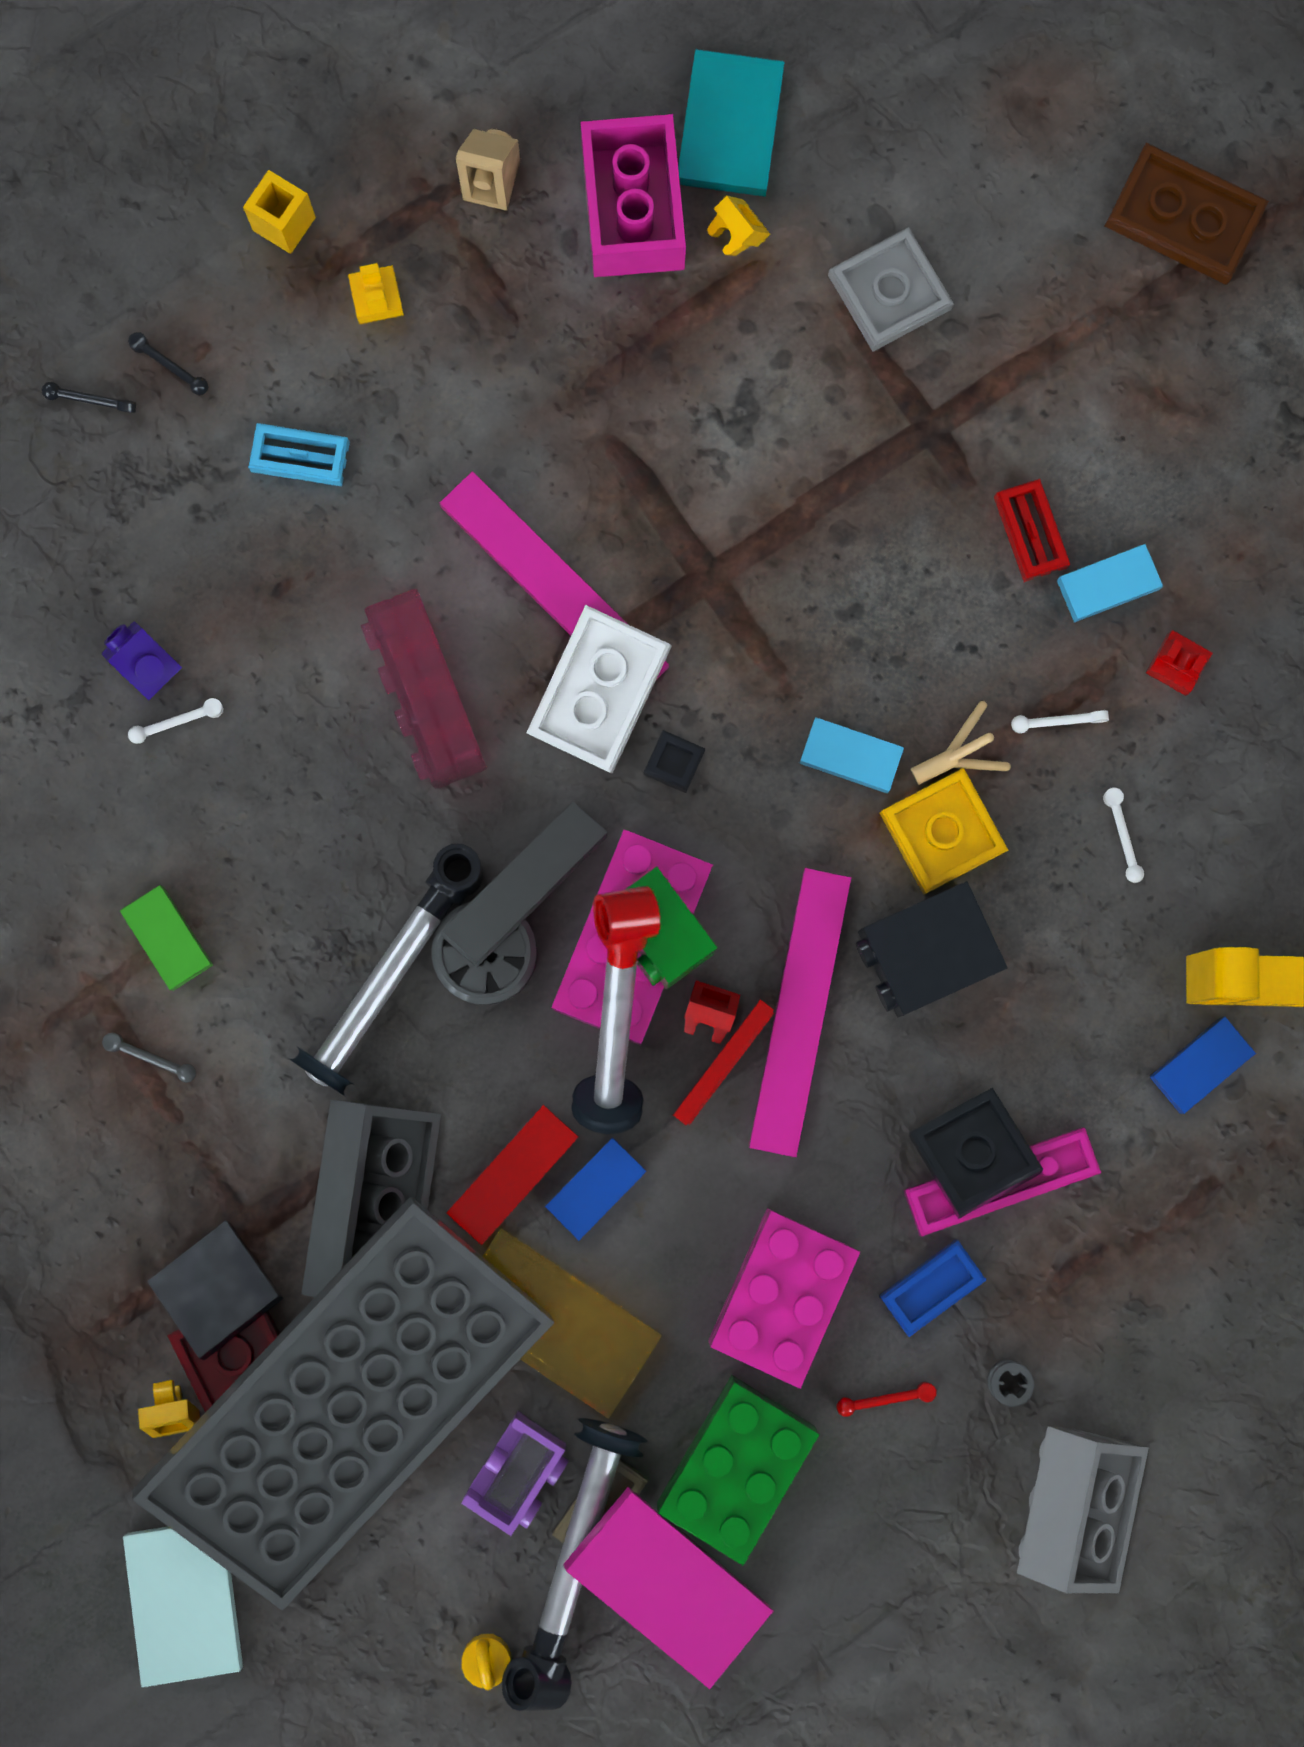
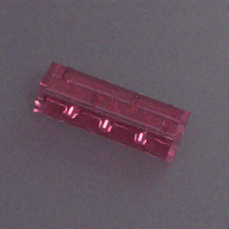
[361,589,487,789]

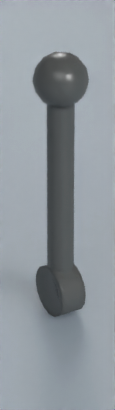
[102,1033,196,1083]

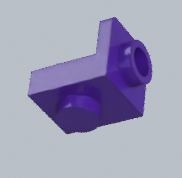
[102,621,182,701]

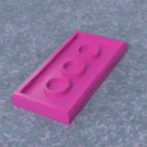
[563,1487,774,1689]

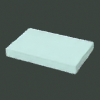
[123,1526,243,1688]

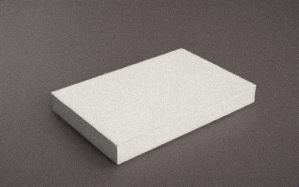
[526,605,672,773]

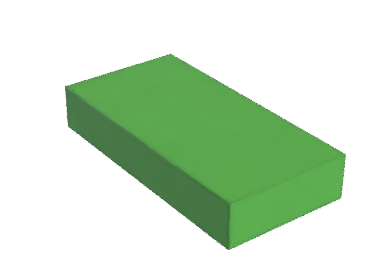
[120,885,213,991]

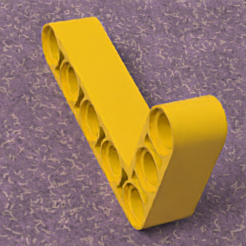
[1186,947,1304,1007]

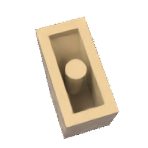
[456,129,520,211]

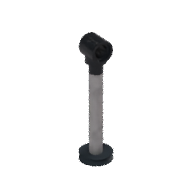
[288,844,483,1097]
[501,1418,648,1711]

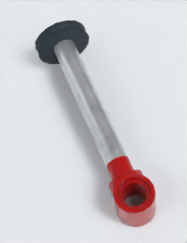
[571,886,660,1135]

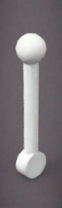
[128,698,223,744]
[1011,710,1109,733]
[1103,787,1144,883]

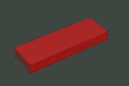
[672,1000,774,1126]
[446,1105,579,1246]

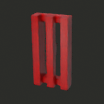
[994,479,1070,582]

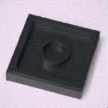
[909,1087,1043,1219]
[147,1220,284,1361]

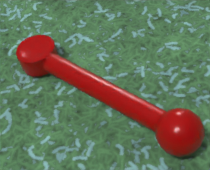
[837,1382,936,1417]

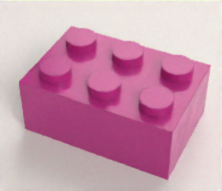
[581,114,686,277]
[708,1208,860,1389]

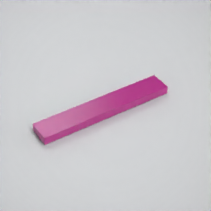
[439,471,669,680]
[748,868,851,1157]

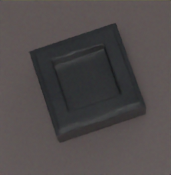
[644,730,706,793]

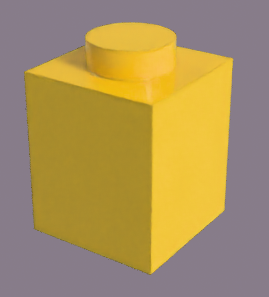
[243,169,316,254]

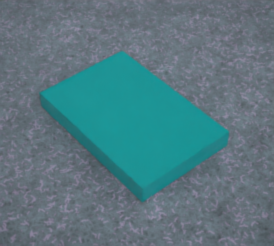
[678,49,784,197]

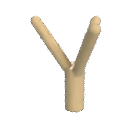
[910,701,1011,785]

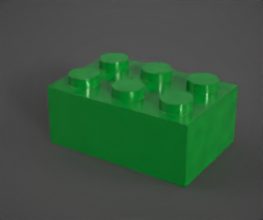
[657,1375,820,1566]

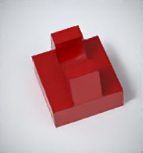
[1146,630,1213,696]
[684,980,741,1044]

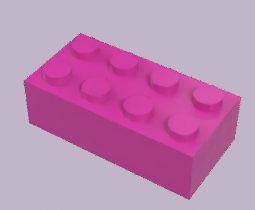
[551,829,713,1045]

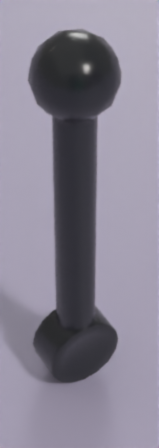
[128,332,208,395]
[41,382,137,413]

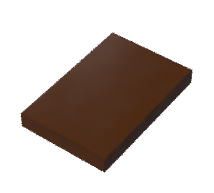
[1104,143,1269,285]

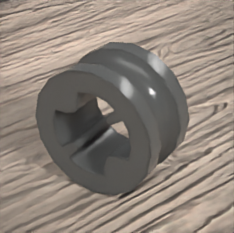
[987,1360,1035,1407]

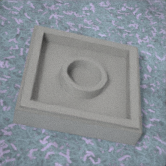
[828,227,954,352]

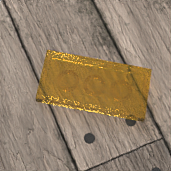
[482,1227,662,1419]

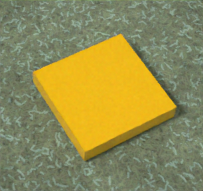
[880,768,1008,895]

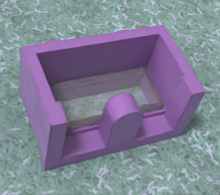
[461,1411,569,1536]

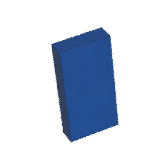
[1149,1017,1256,1114]
[545,1137,647,1240]
[879,1239,986,1337]

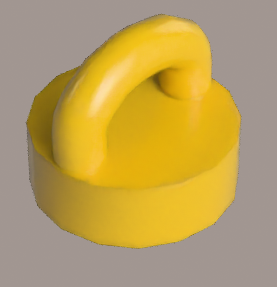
[461,1634,511,1690]

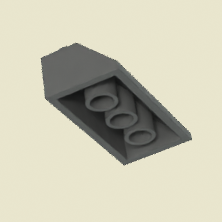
[301,1100,441,1298]

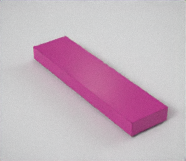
[903,1127,1101,1237]

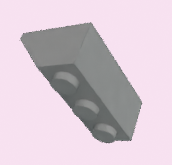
[1017,1426,1149,1593]

